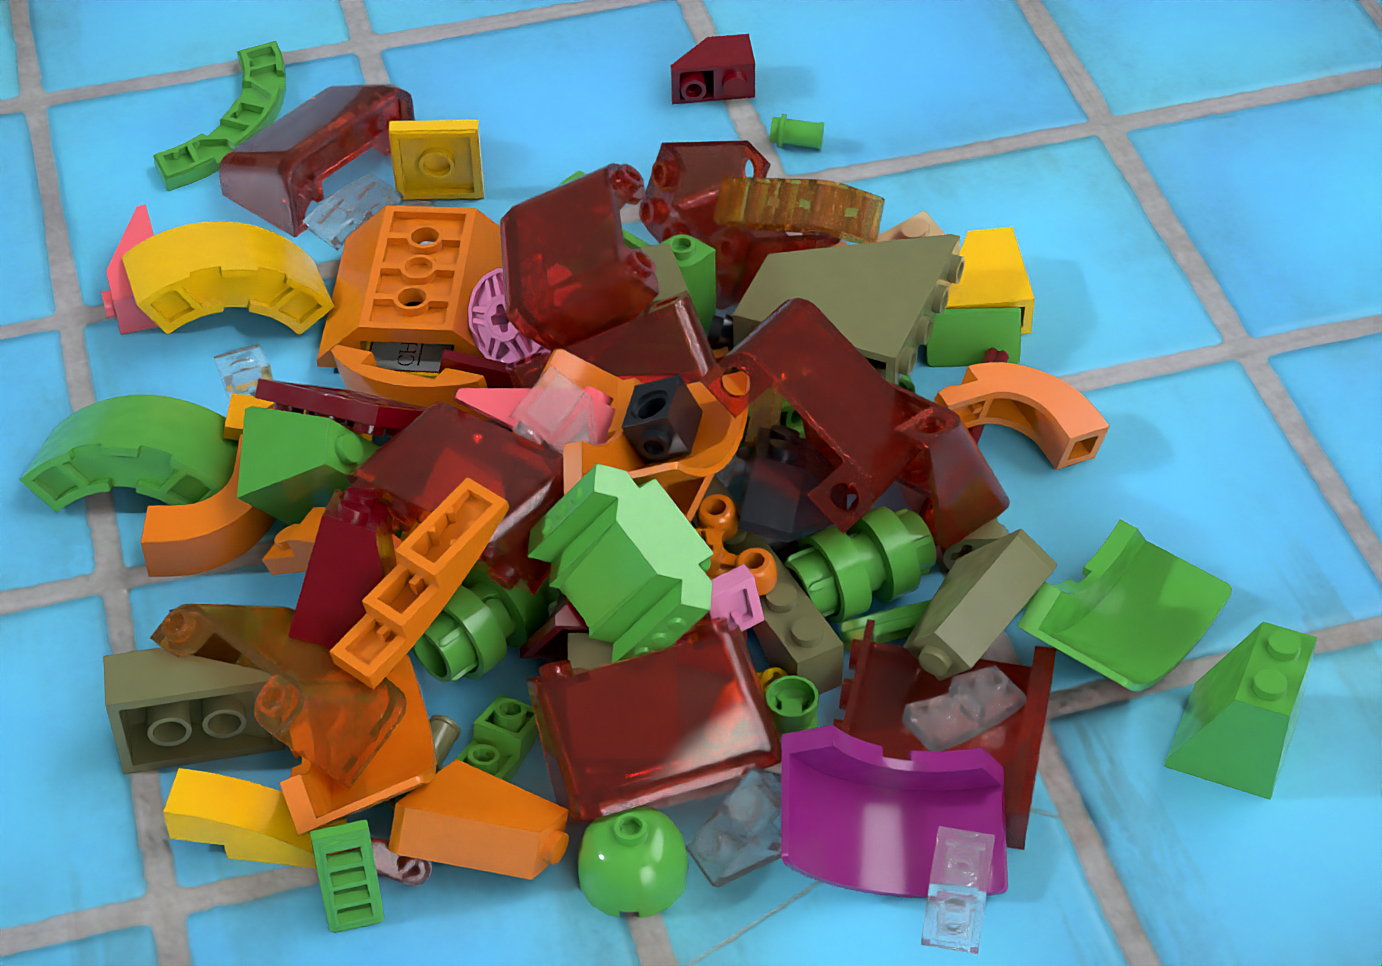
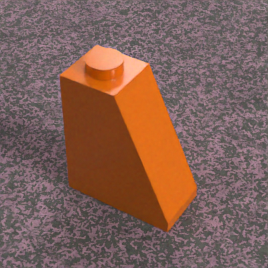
[388,759,569,880]

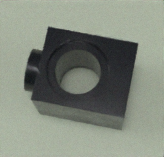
[621,375,703,465]

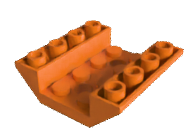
[316,205,524,368]

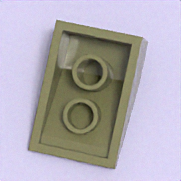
[103,648,285,774]

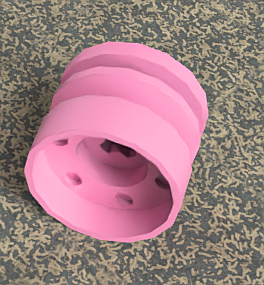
[468,263,585,366]

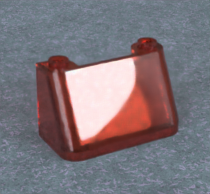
[219,84,415,238]
[500,163,659,364]
[526,617,782,820]

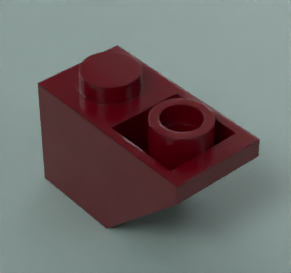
[670,34,755,104]

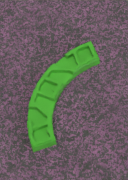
[153,41,286,191]

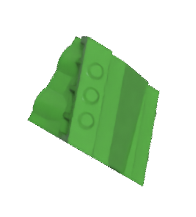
[527,464,714,673]

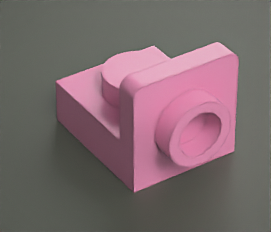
[703,564,764,643]

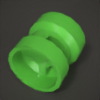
[765,675,819,749]

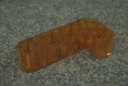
[713,177,885,244]

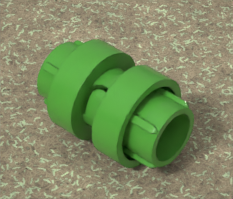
[783,506,936,624]
[412,551,559,682]

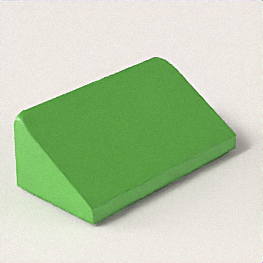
[924,307,1021,367]

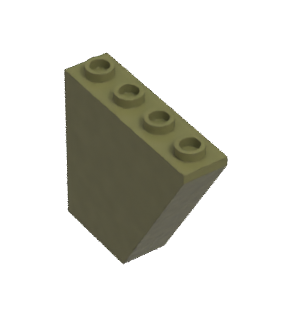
[733,234,965,393]

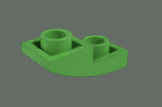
[455,694,546,783]

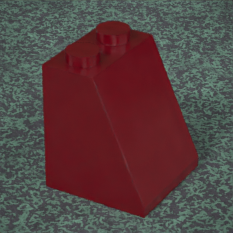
[288,487,397,649]

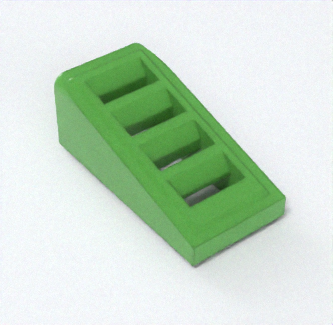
[310,820,384,933]

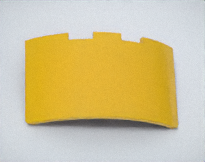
[122,221,334,336]

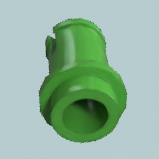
[770,114,824,150]

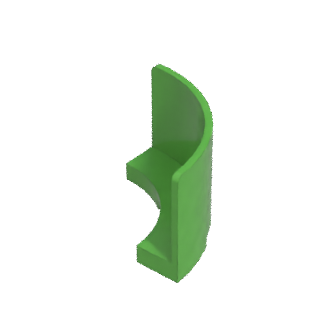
[20,395,239,512]
[1017,519,1233,692]

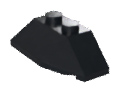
[737,425,847,542]

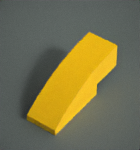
[163,768,347,869]

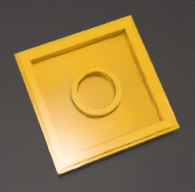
[389,120,485,200]

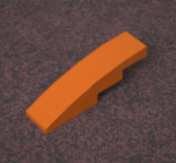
[329,477,509,690]

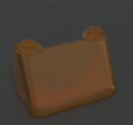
[150,603,407,789]

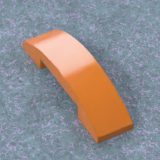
[331,345,491,424]

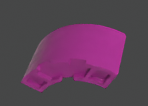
[781,725,1008,899]

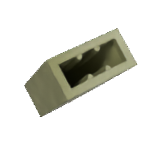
[903,529,1057,681]

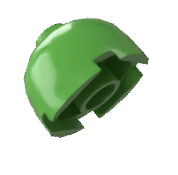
[577,803,689,918]

